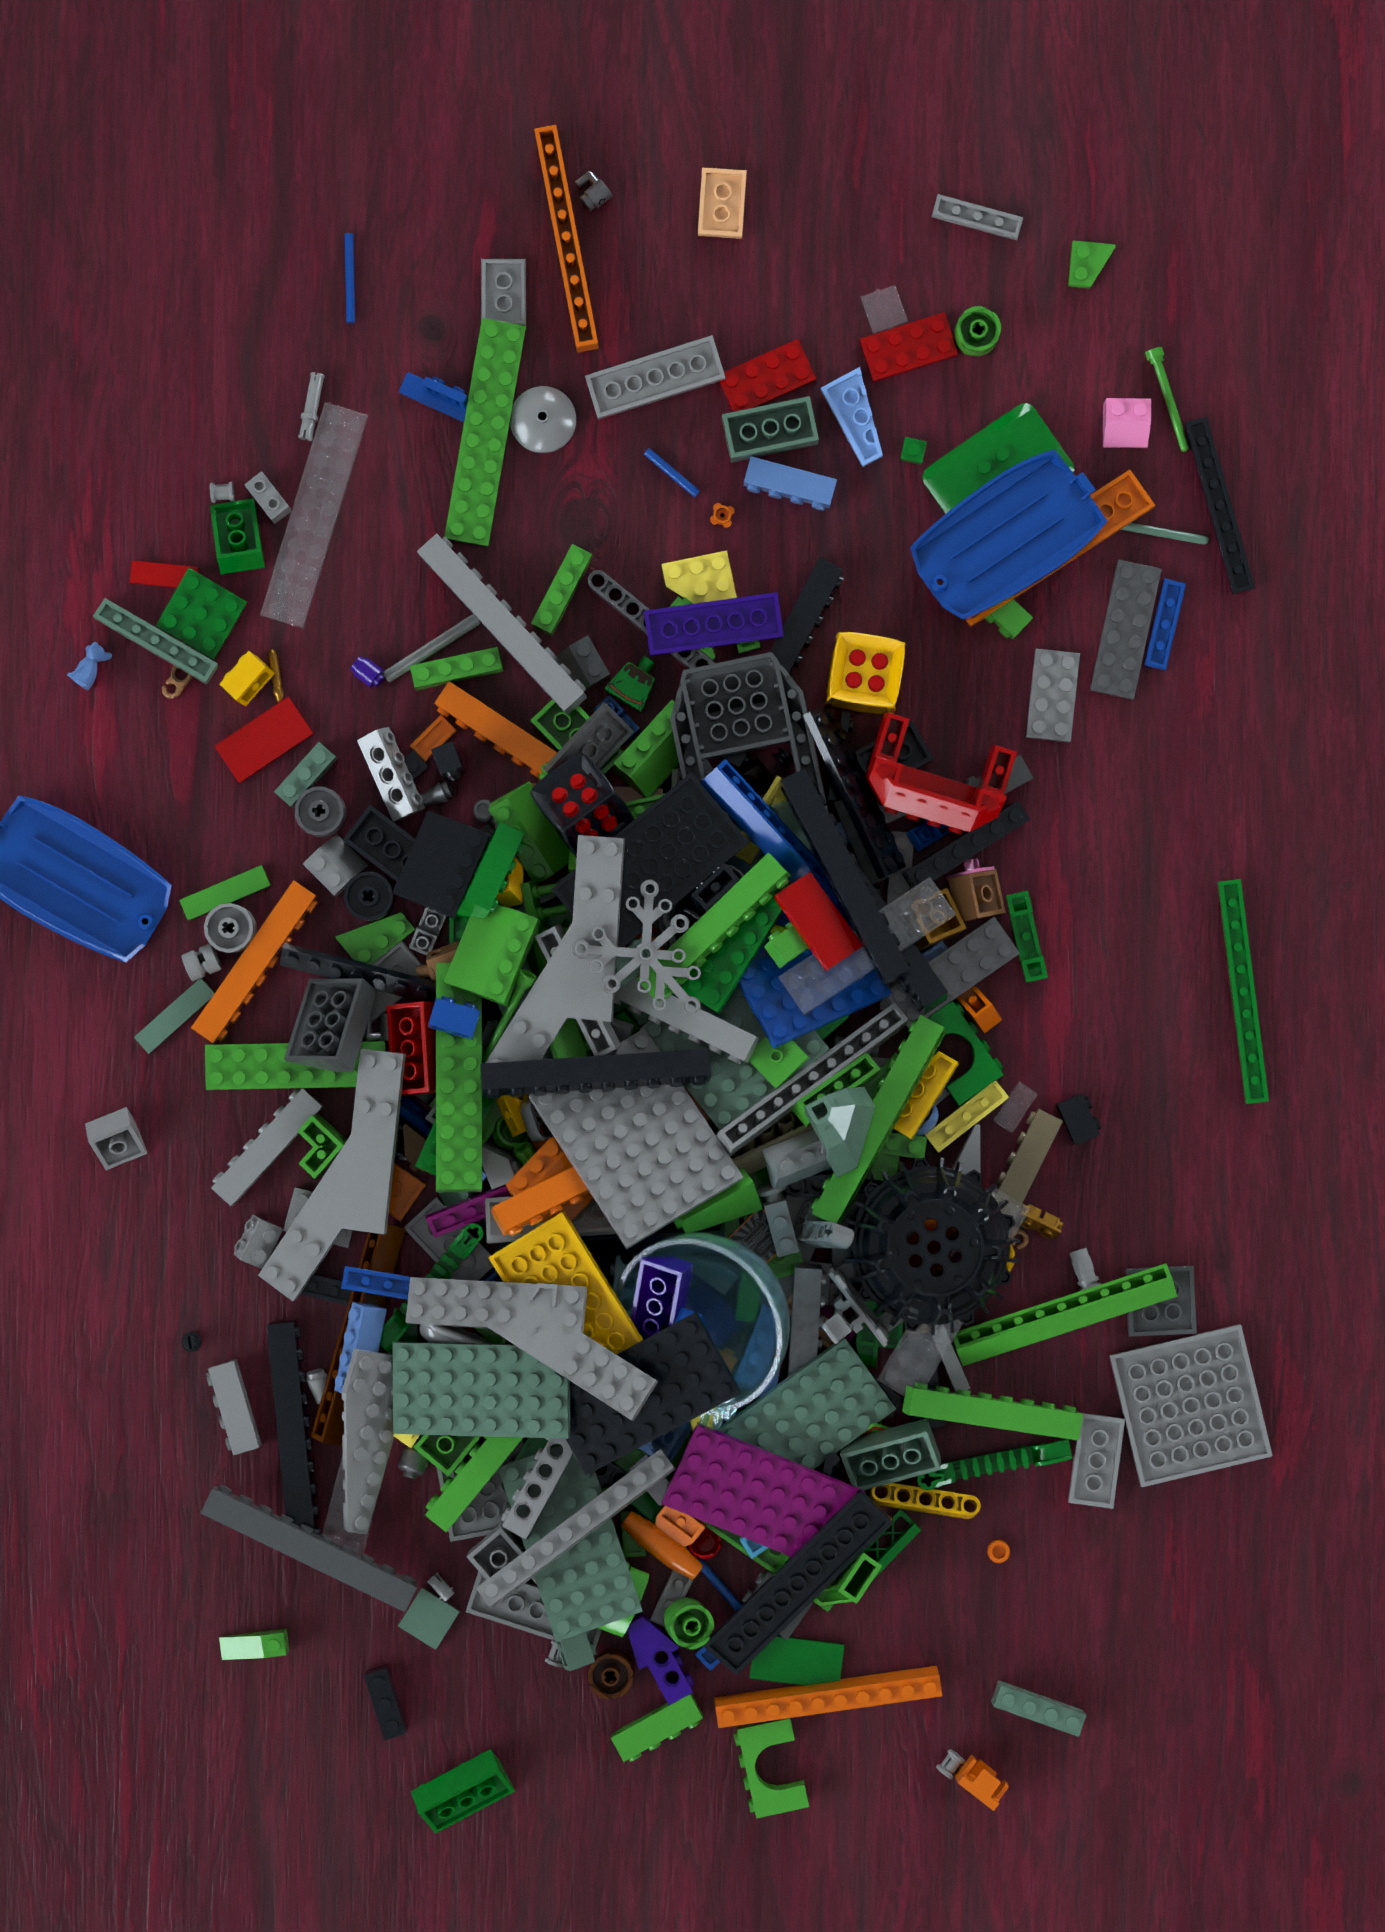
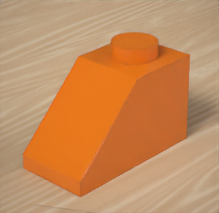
[956,985,1002,1033]

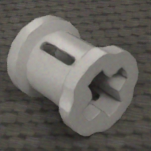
[210,482,235,503]
[545,1640,564,1668]
[936,1749,965,1780]

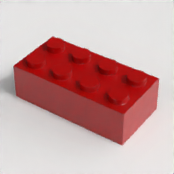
[386,1001,436,1096]

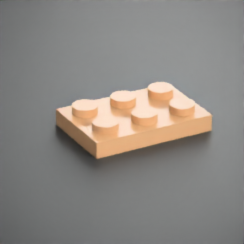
[698,168,747,239]

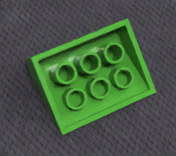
[444,905,541,1007]

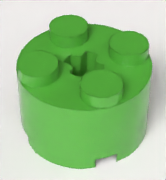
[954,306,1001,356]
[664,1597,714,1649]

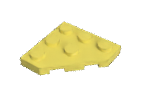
[661,550,737,604]

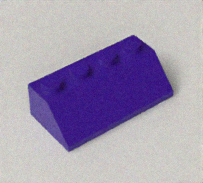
[631,1256,694,1340]

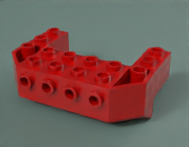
[865,712,1017,834]

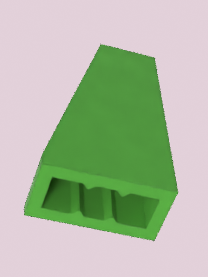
[674,1168,763,1235]

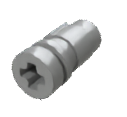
[1069,1248,1101,1291]

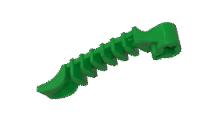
[380,1223,484,1352]
[917,1439,1072,1490]

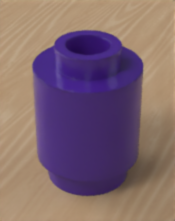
[350,656,385,688]

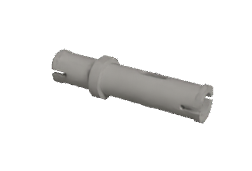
[298,372,325,441]

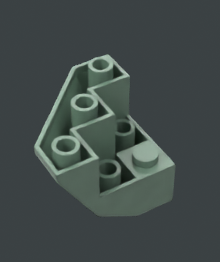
[805,1087,875,1178]

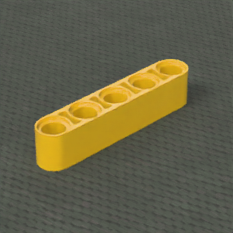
[869,1483,981,1519]

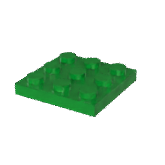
[156,568,248,660]

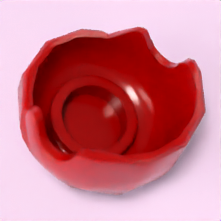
[688,1527,722,1560]

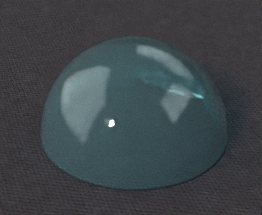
[615,1233,790,1430]

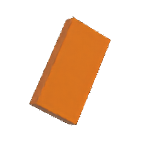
[410,715,457,762]

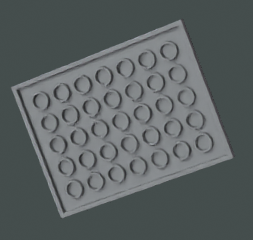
[529,1028,743,1249]

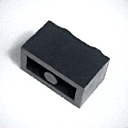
[1055,1093,1101,1146]

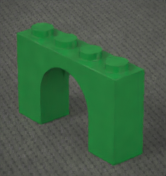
[907,1001,1004,1105]

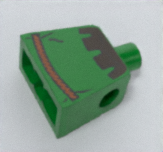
[605,656,655,713]

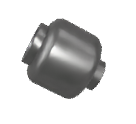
[398,1447,429,1479]

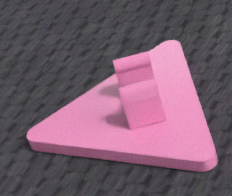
[946,858,994,880]

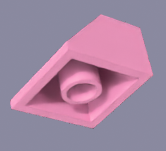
[1103,398,1151,448]

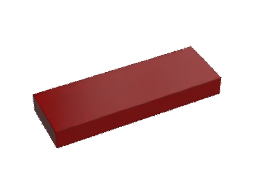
[130,561,199,588]

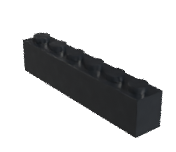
[901,801,1030,892]

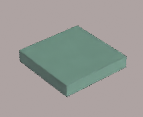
[398,1587,460,1650]

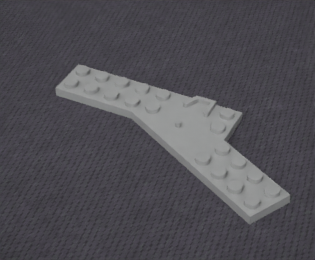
[406,1277,658,1421]

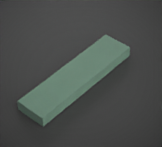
[134,978,215,1054]

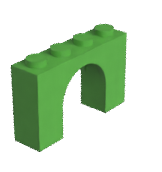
[734,1718,809,1819]

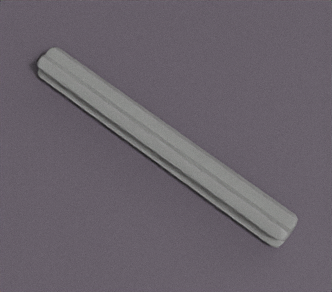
[383,614,481,682]

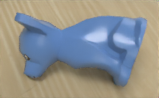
[67,642,112,691]

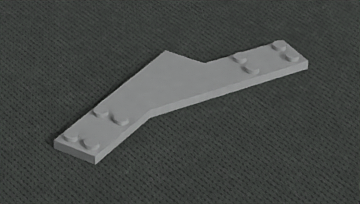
[485,835,625,1063]
[258,1049,406,1302]

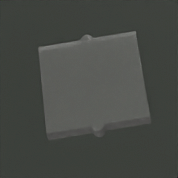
[860,285,908,334]

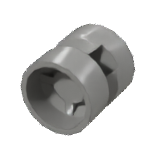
[181,944,222,981]

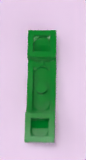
[1006,890,1048,983]

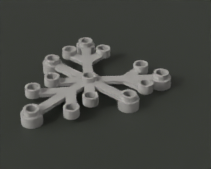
[571,880,701,1015]

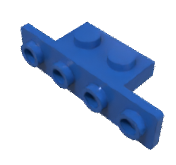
[399,372,468,423]

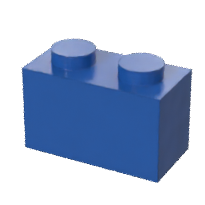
[428,996,480,1040]

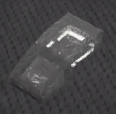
[994,1081,1038,1133]

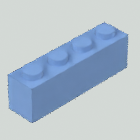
[743,456,837,511]
[334,1302,387,1394]

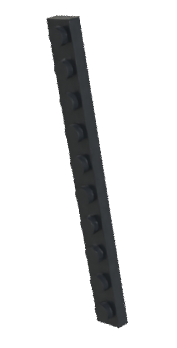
[280,943,500,1020]

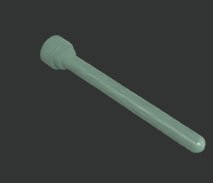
[1121,523,1209,545]

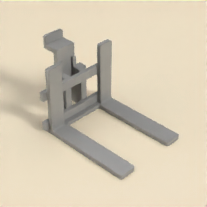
[822,1231,942,1347]

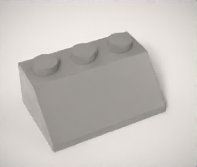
[763,1129,831,1189]

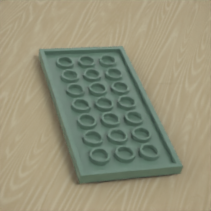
[717,1338,896,1470]
[393,1342,570,1439]
[498,1445,643,1642]

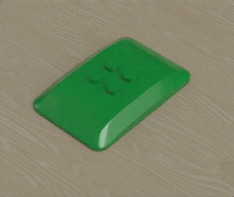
[922,403,1074,514]

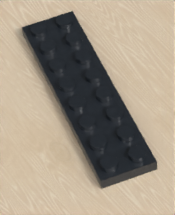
[803,704,906,880]

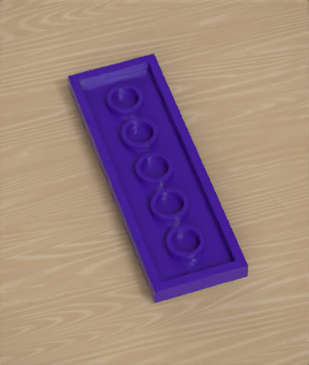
[644,592,784,656]

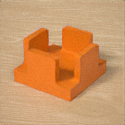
[954,1755,1009,1811]

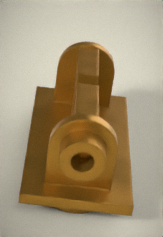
[1014,1203,1063,1240]

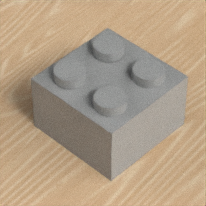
[467,1522,526,1580]

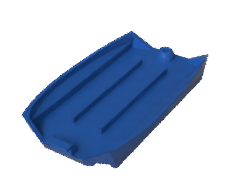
[910,449,1107,620]
[0,795,172,963]

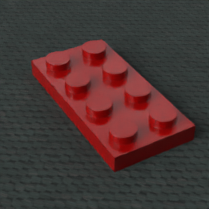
[859,312,958,383]
[719,339,816,412]

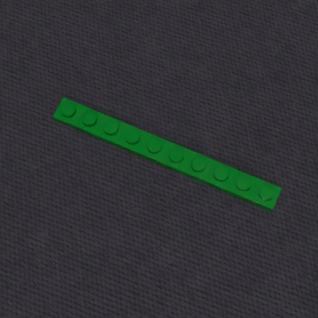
[1217,879,1269,1104]

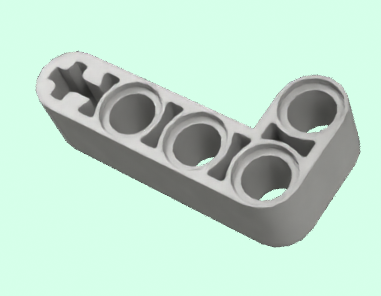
[794,1200,854,1249]

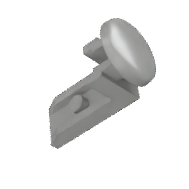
[756,1183,799,1257]

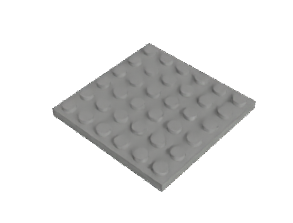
[1109,1324,1273,1487]

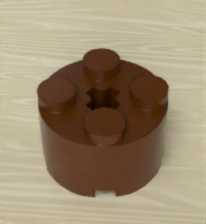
[588,1649,633,1699]

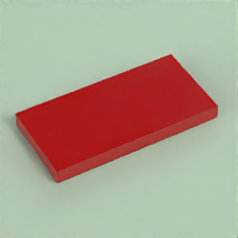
[214,696,314,783]
[774,871,863,971]

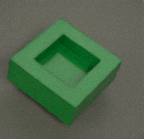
[900,437,927,465]

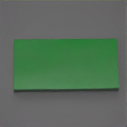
[749,1635,844,1686]

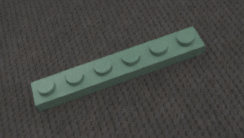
[93,598,219,684]

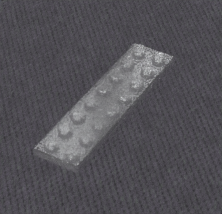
[779,877,956,1015]

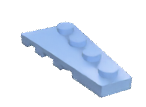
[820,367,883,467]

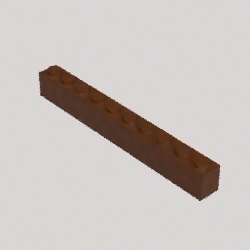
[311,1223,405,1446]

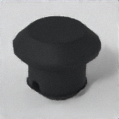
[182,1332,202,1352]

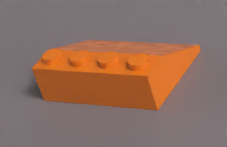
[506,1136,594,1223]

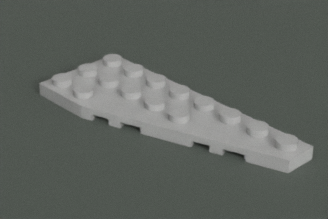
[342,1348,394,1534]

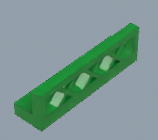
[863,1509,921,1580]

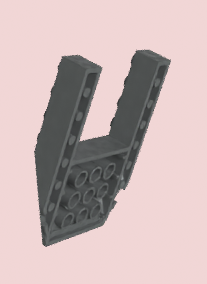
[670,652,829,814]

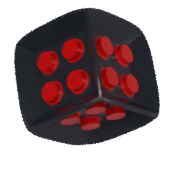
[530,753,635,858]

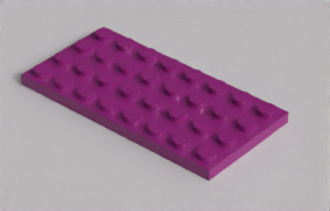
[661,1422,865,1556]

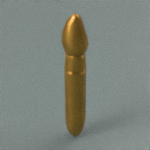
[269,649,284,703]

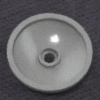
[510,386,576,453]

